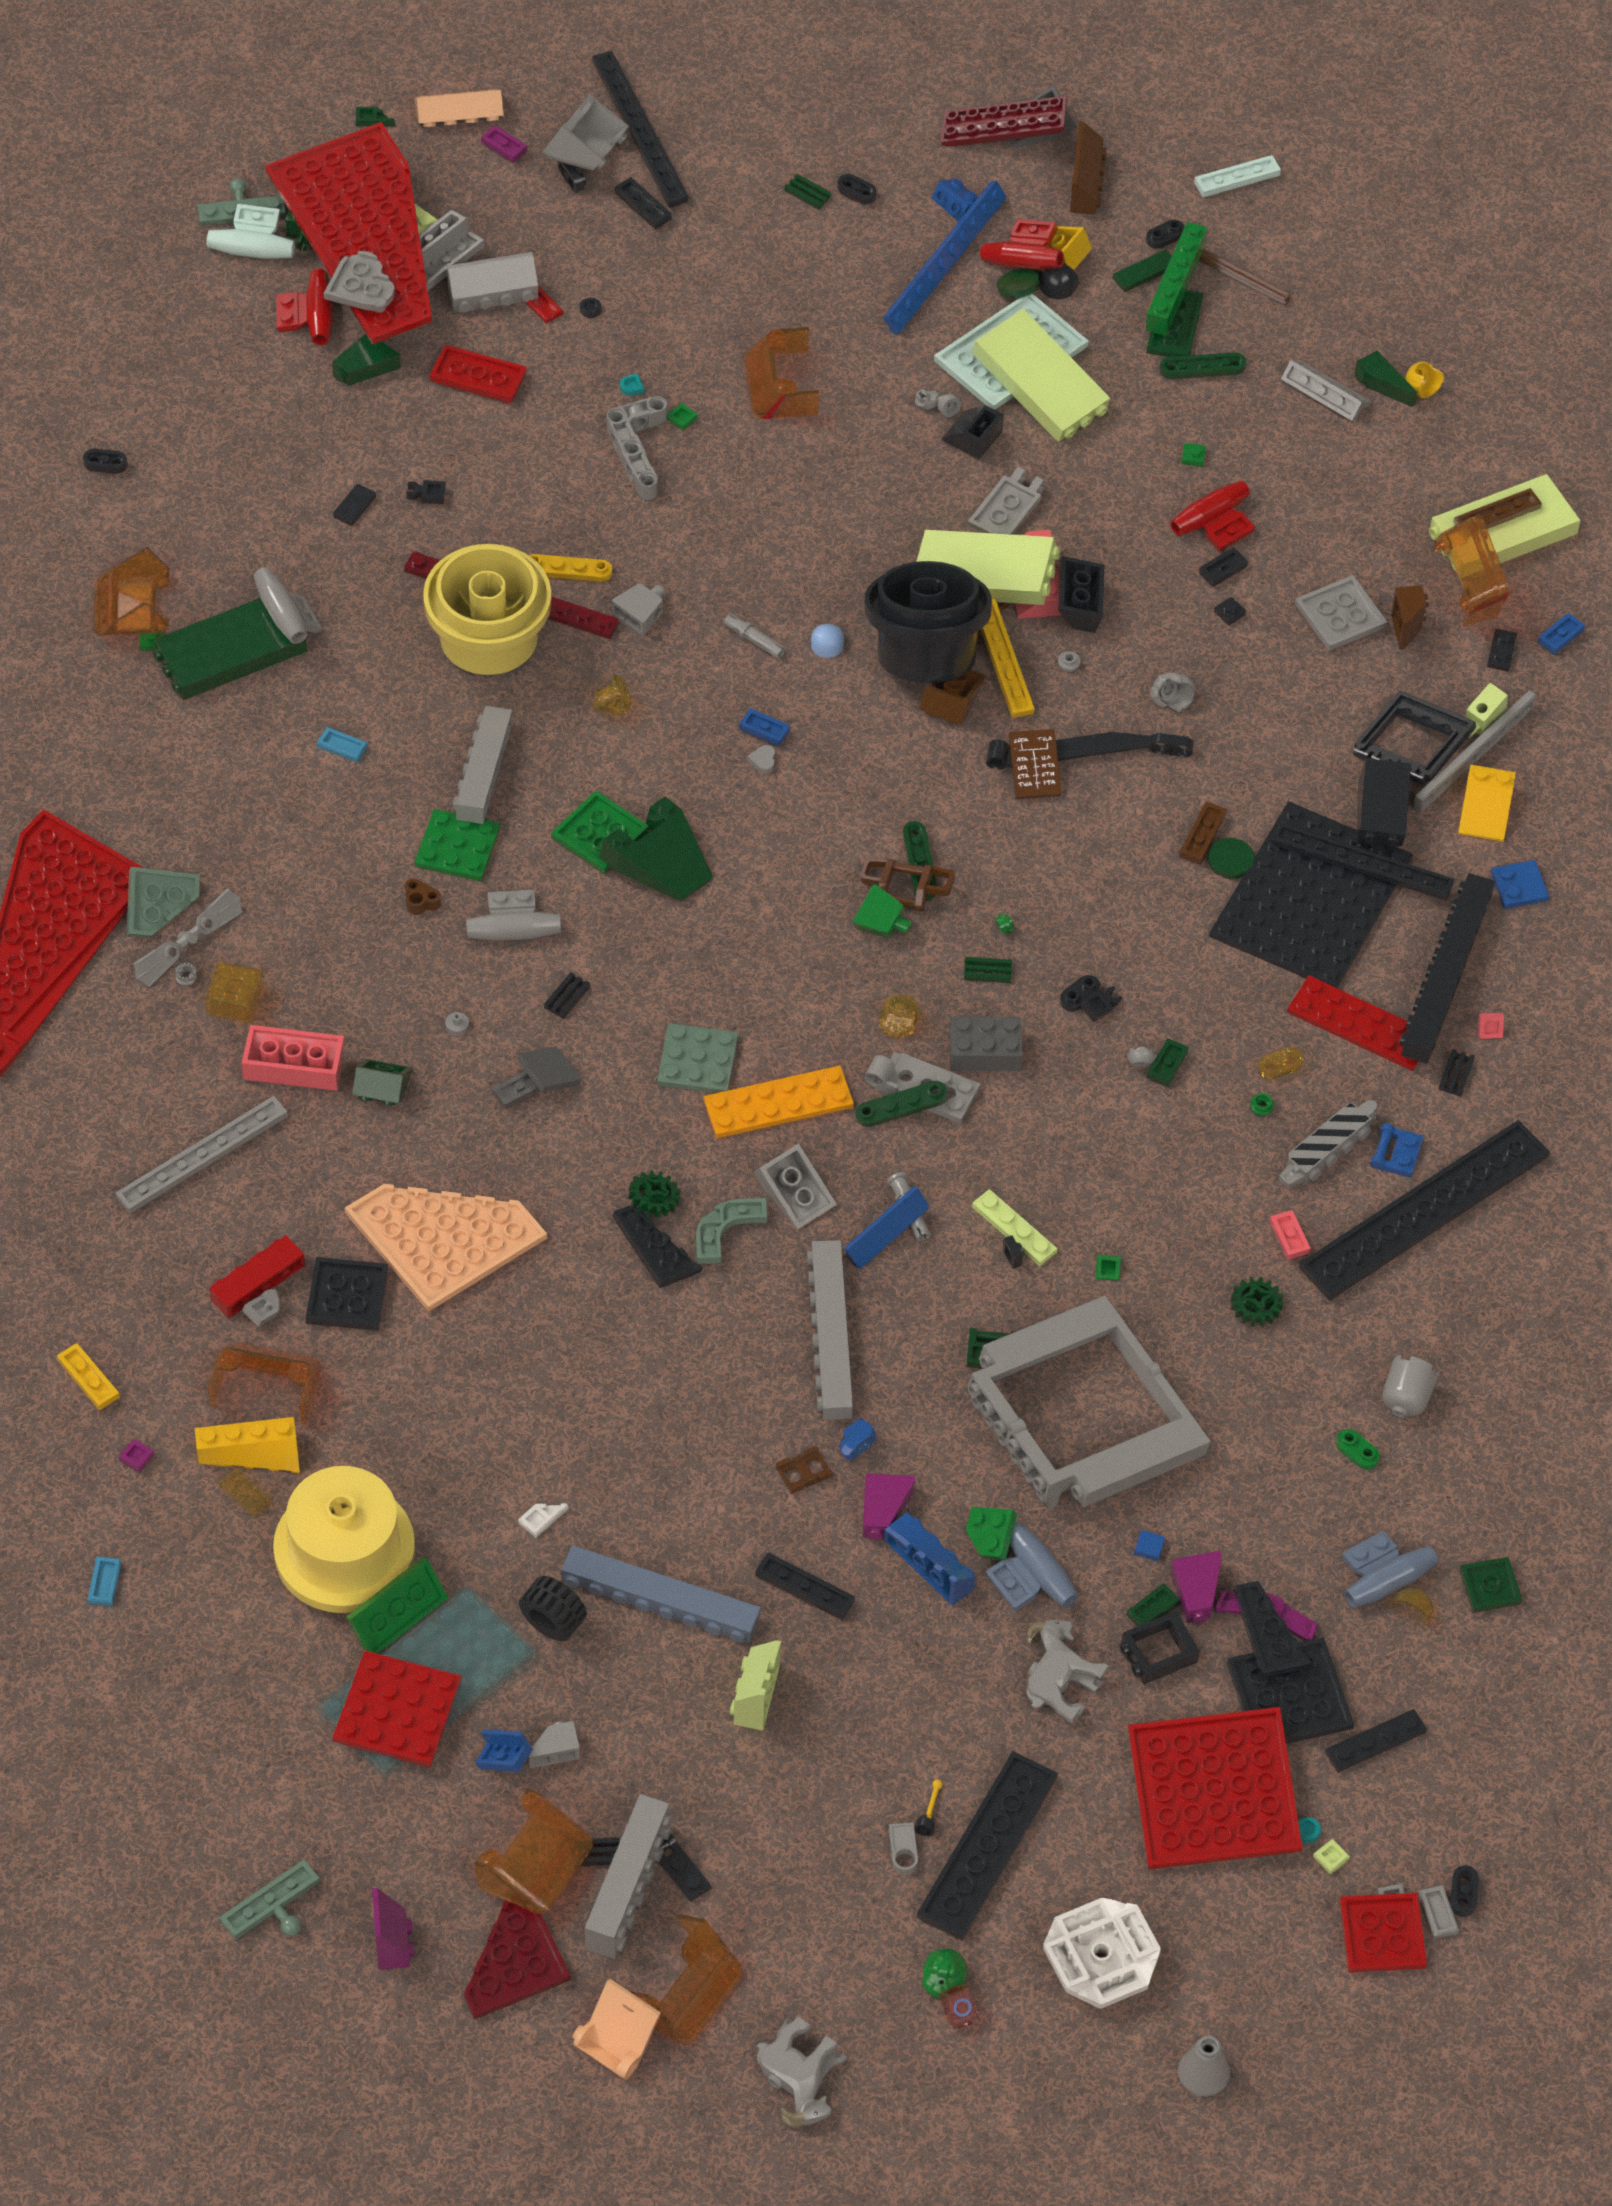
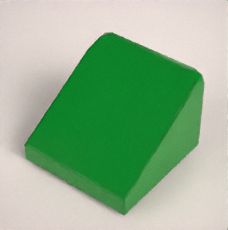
[1095,1254,1121,1281]

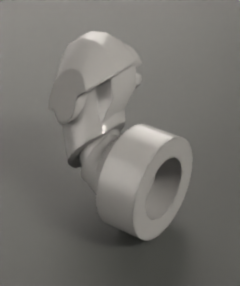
[915,389,961,418]

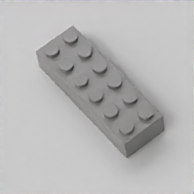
[585,1794,672,1959]

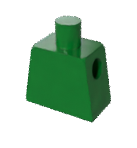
[852,884,912,939]

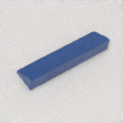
[844,1186,929,1269]

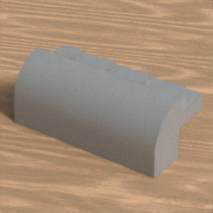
[419,210,485,291]

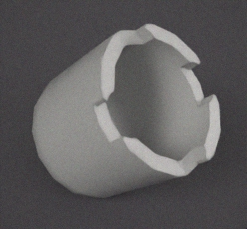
[1382,1355,1440,1418]

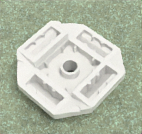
[1043,1898,1161,2009]

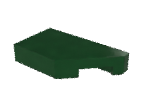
[356,107,395,127]

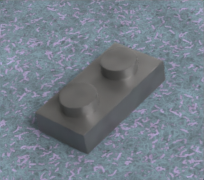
[492,1071,540,1110]

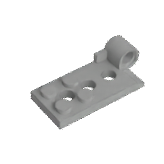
[864,1052,980,1124]

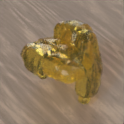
[592,674,632,716]
[879,994,921,1038]

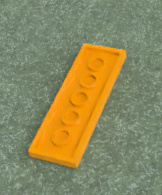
[703,1065,854,1139]

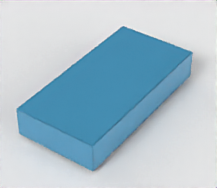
[317,727,368,763]
[87,1556,122,1606]

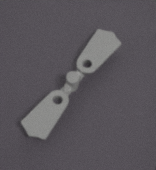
[133,889,243,987]

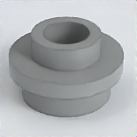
[1058,651,1081,672]

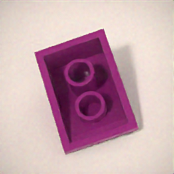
[372,1888,414,1970]

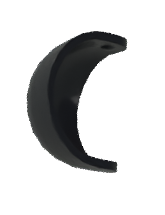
[1040,263,1079,299]

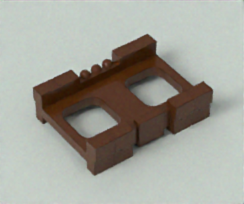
[776,1445,833,1494]

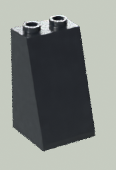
[1356,758,1411,847]

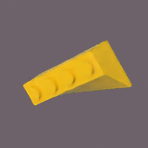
[195,1417,300,1474]

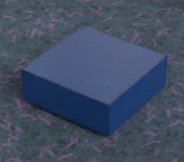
[1134,1530,1165,1561]

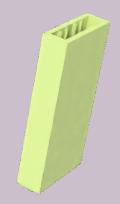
[972,308,1110,442]
[1429,474,1580,578]
[917,530,1060,605]

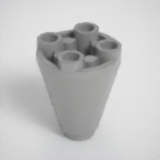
[1178,2036,1231,2097]

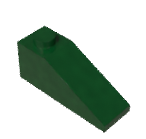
[1355,350,1417,407]

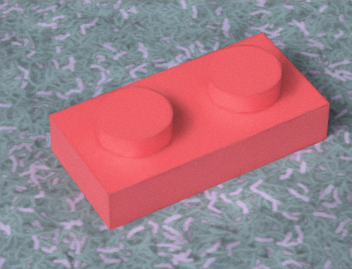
[1269,1210,1311,1260]

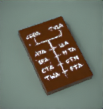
[1008,729,1061,799]

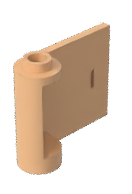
[572,1979,661,2080]

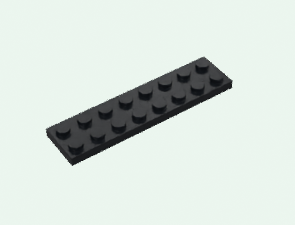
[917,1751,1058,1941]

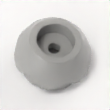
[1127,1047,1157,1067]

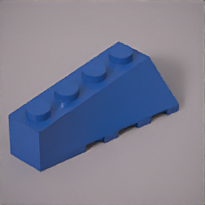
[884,1512,975,1606]

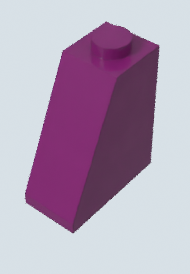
[862,1473,915,1540]
[1171,1550,1222,1623]

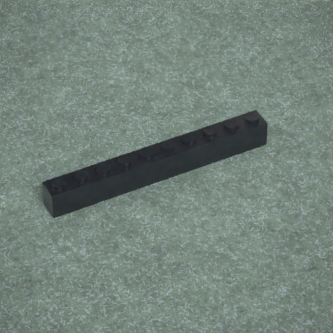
[1399,873,1495,1064]

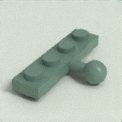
[197,178,285,226]
[219,1860,320,1940]

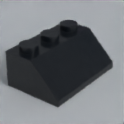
[1058,556,1105,633]

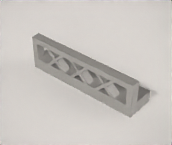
[1281,360,1371,421]

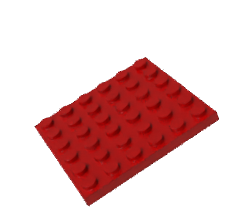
[1128,1707,1302,1870]

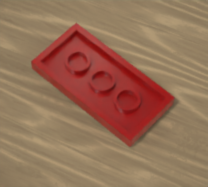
[430,344,527,404]

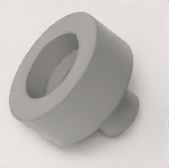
[445,1012,469,1036]

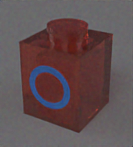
[939,1984,979,2028]

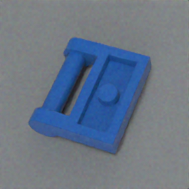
[1370,1123,1423,1178]

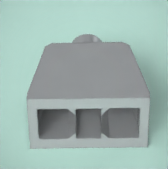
[611,584,666,636]

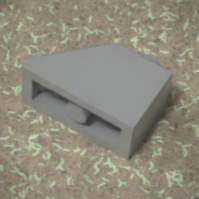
[528,1721,580,1768]

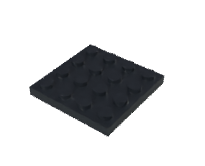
[1227,1637,1354,1744]

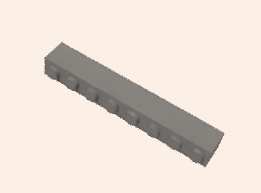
[807,1240,853,1420]

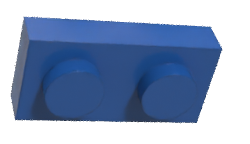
[1538,613,1585,655]
[739,708,790,747]

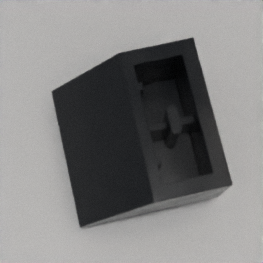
[942,405,1004,459]

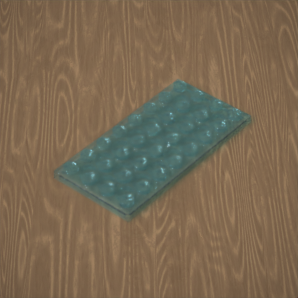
[316,1586,536,1778]

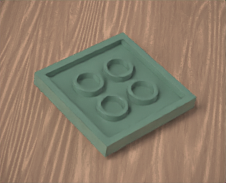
[657,1023,738,1093]

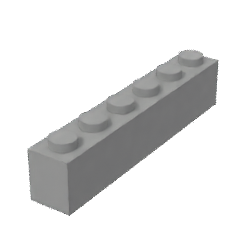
[453,706,512,824]

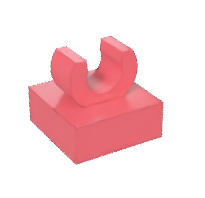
[1478,1013,1504,1039]

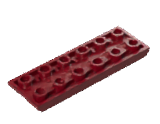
[940,96,1067,147]

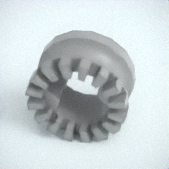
[175,963,197,986]

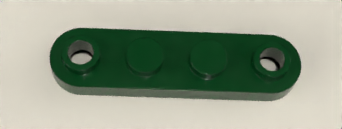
[1160,352,1246,379]
[903,821,937,901]
[855,1081,948,1127]

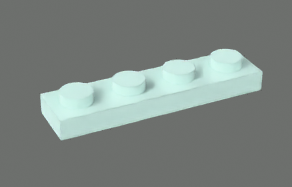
[1194,155,1281,197]

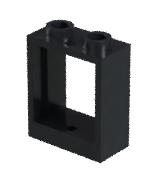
[1119,1611,1200,1684]

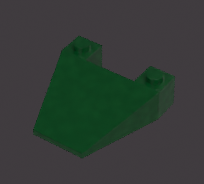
[599,796,713,901]

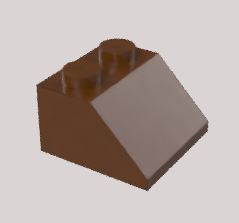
[1391,585,1429,650]

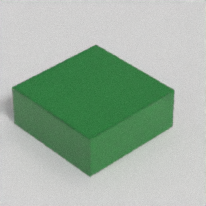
[667,403,698,431]

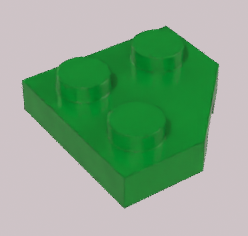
[966,1506,1018,1560]

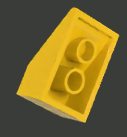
[1046,226,1092,270]
[1458,764,1516,842]

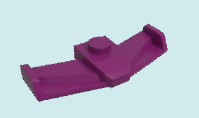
[1215,1591,1318,1641]

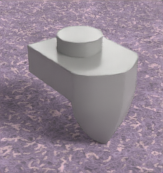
[242,1289,280,1327]

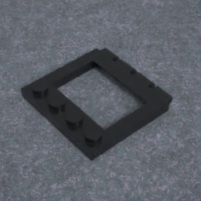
[1353,690,1476,784]

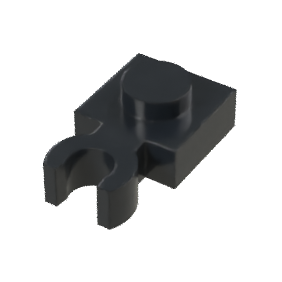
[406,480,446,504]
[1079,987,1122,1022]

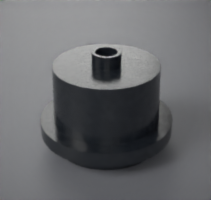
[864,561,992,683]

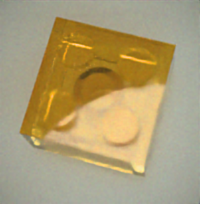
[205,961,265,1023]

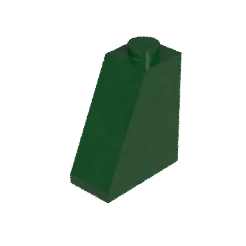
[332,334,401,386]

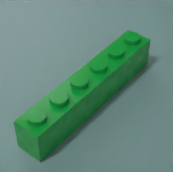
[1146,222,1207,336]

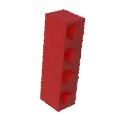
[209,1235,305,1319]

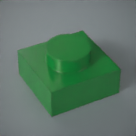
[1181,443,1206,467]
[139,627,163,651]

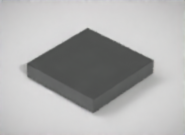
[517,1046,581,1093]

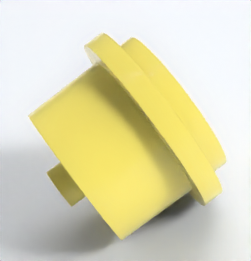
[423,544,551,675]
[273,1466,415,1613]

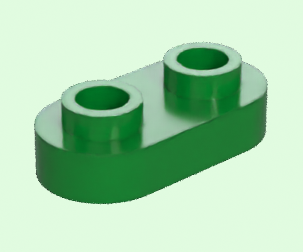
[1336,1429,1380,1470]

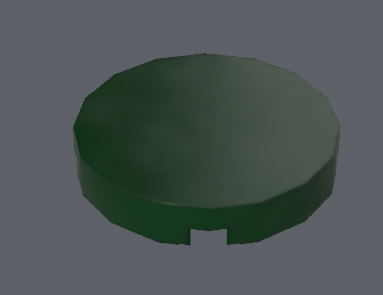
[997,269,1040,298]
[1208,838,1254,879]

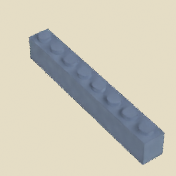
[561,1545,761,1644]

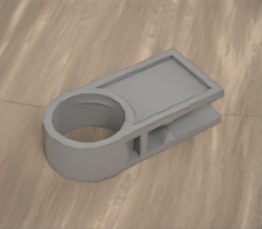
[889,1822,918,1875]

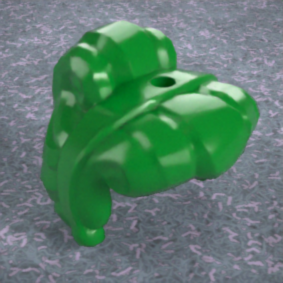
[922,1949,968,1999]

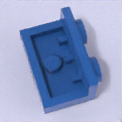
[932,178,978,222]
[475,1729,533,1772]

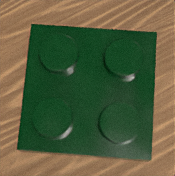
[1459,1557,1522,1613]

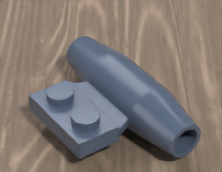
[985,1521,1079,1612]
[1342,1531,1438,1608]

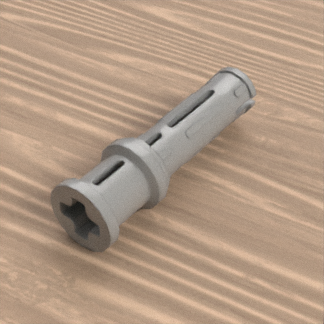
[887,1172,931,1242]

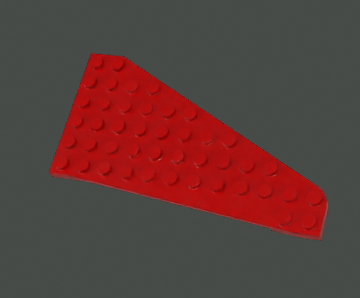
[0,809,144,1077]

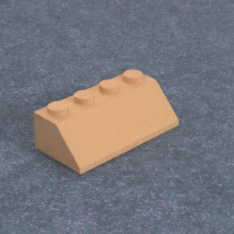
[414,89,504,127]

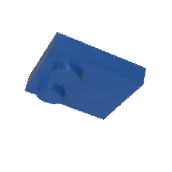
[1490,860,1549,909]

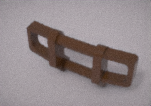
[860,858,955,912]

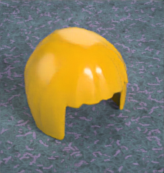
[1405,362,1444,399]

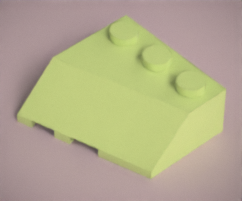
[730,1641,781,1731]

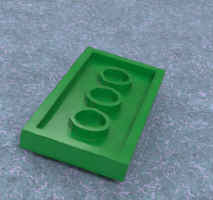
[346,1557,448,1654]

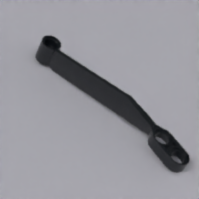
[986,732,1194,770]

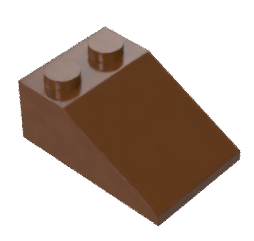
[919,670,986,725]

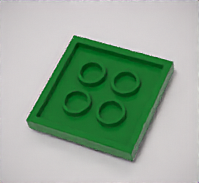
[551,790,649,874]
[414,809,500,882]

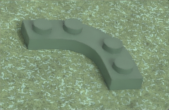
[696,1198,767,1264]

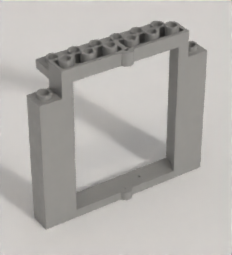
[967,1296,1211,1509]

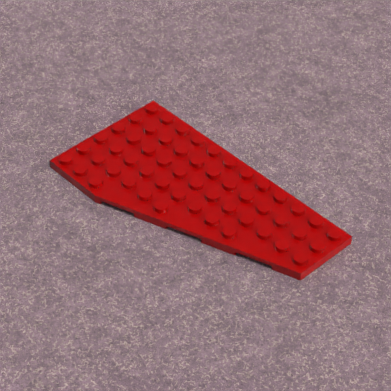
[265,122,432,344]

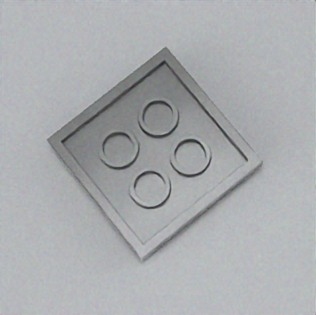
[1295,575,1387,651]

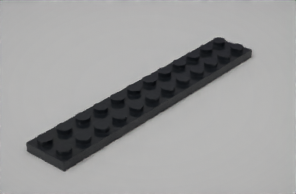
[1299,1120,1550,1301]

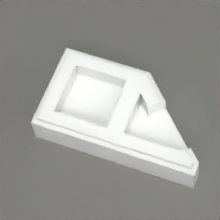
[518,1503,568,1538]

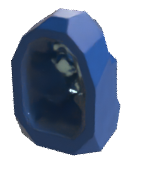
[839,1418,876,1460]

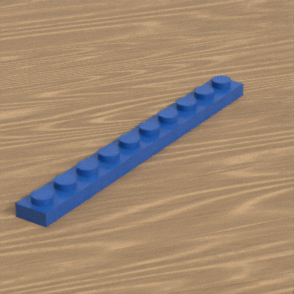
[882,180,1007,334]

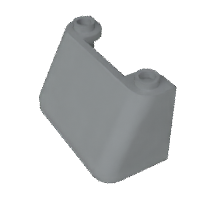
[542,94,629,171]

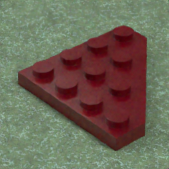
[464,1889,571,2020]

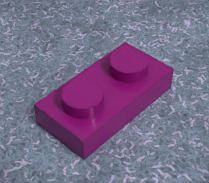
[481,125,527,163]

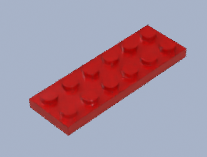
[1287,975,1419,1071]

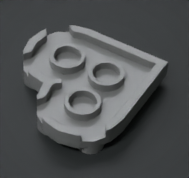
[324,251,395,312]

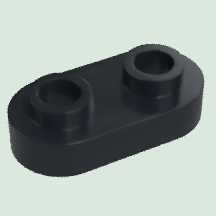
[557,161,586,193]
[837,174,877,204]
[1146,219,1185,249]
[83,448,128,474]
[1060,975,1100,1012]
[1450,1865,1479,1917]

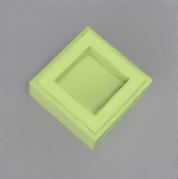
[1313,1839,1350,1875]

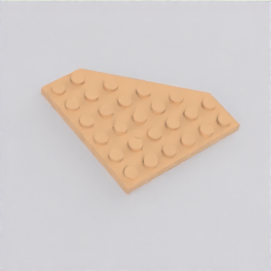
[345,1184,547,1312]

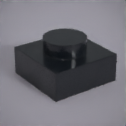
[1214,597,1246,626]
[1003,1235,1024,1269]

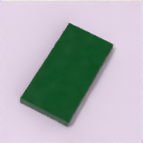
[1146,290,1204,357]

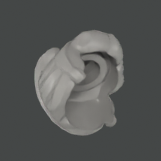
[1150,673,1195,712]

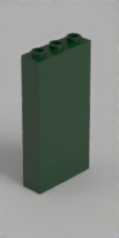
[152,598,307,700]

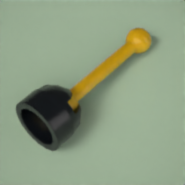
[914,1779,943,1837]

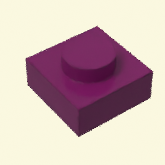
[119,1438,154,1473]

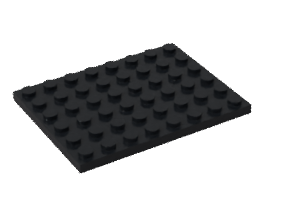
[1209,801,1413,988]

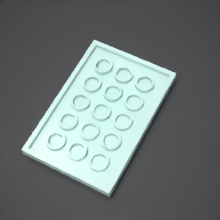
[934,294,1089,410]

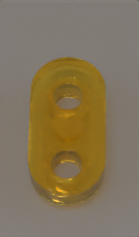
[1258,1047,1303,1080]

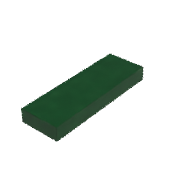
[1113,249,1172,293]

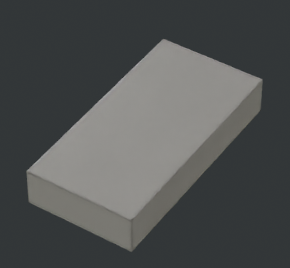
[1418,1885,1459,1939]

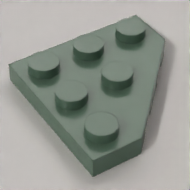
[127,867,200,938]

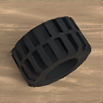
[519,1575,587,1642]

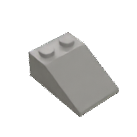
[753,1143,837,1230]

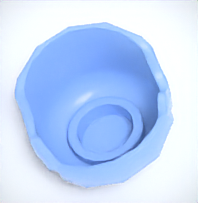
[811,624,845,658]

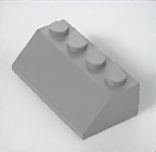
[447,252,538,313]

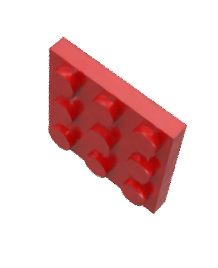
[1339,1893,1427,1973]

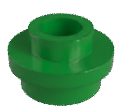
[994,912,1015,935]
[1250,1093,1274,1116]

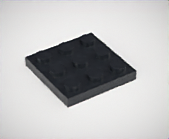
[305,1257,389,1331]

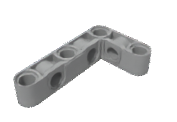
[607,396,667,500]

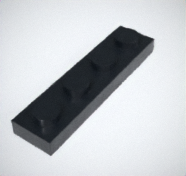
[755,1552,855,1620]
[1325,1709,1427,1773]

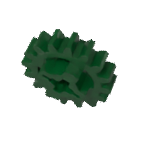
[628,1170,681,1218]
[1230,1277,1284,1327]

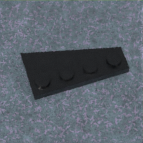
[612,1205,703,1288]
[1233,1581,1311,1678]

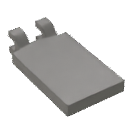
[968,467,1044,535]

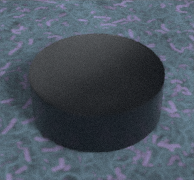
[580,298,602,318]

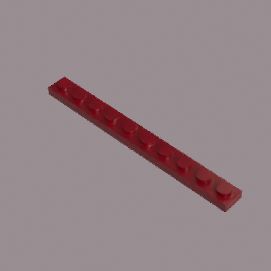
[404,551,619,639]

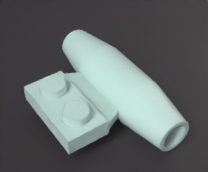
[207,204,295,259]

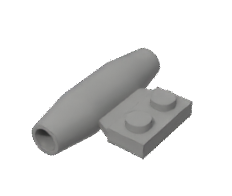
[254,567,322,644]
[466,890,561,941]

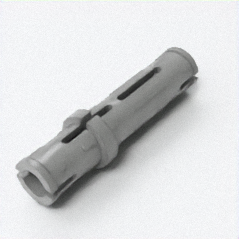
[723,613,786,659]

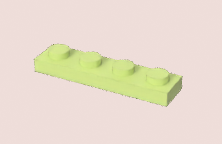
[972,1189,1057,1266]

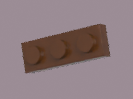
[1179,802,1227,865]

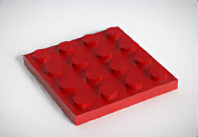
[332,1650,462,1768]

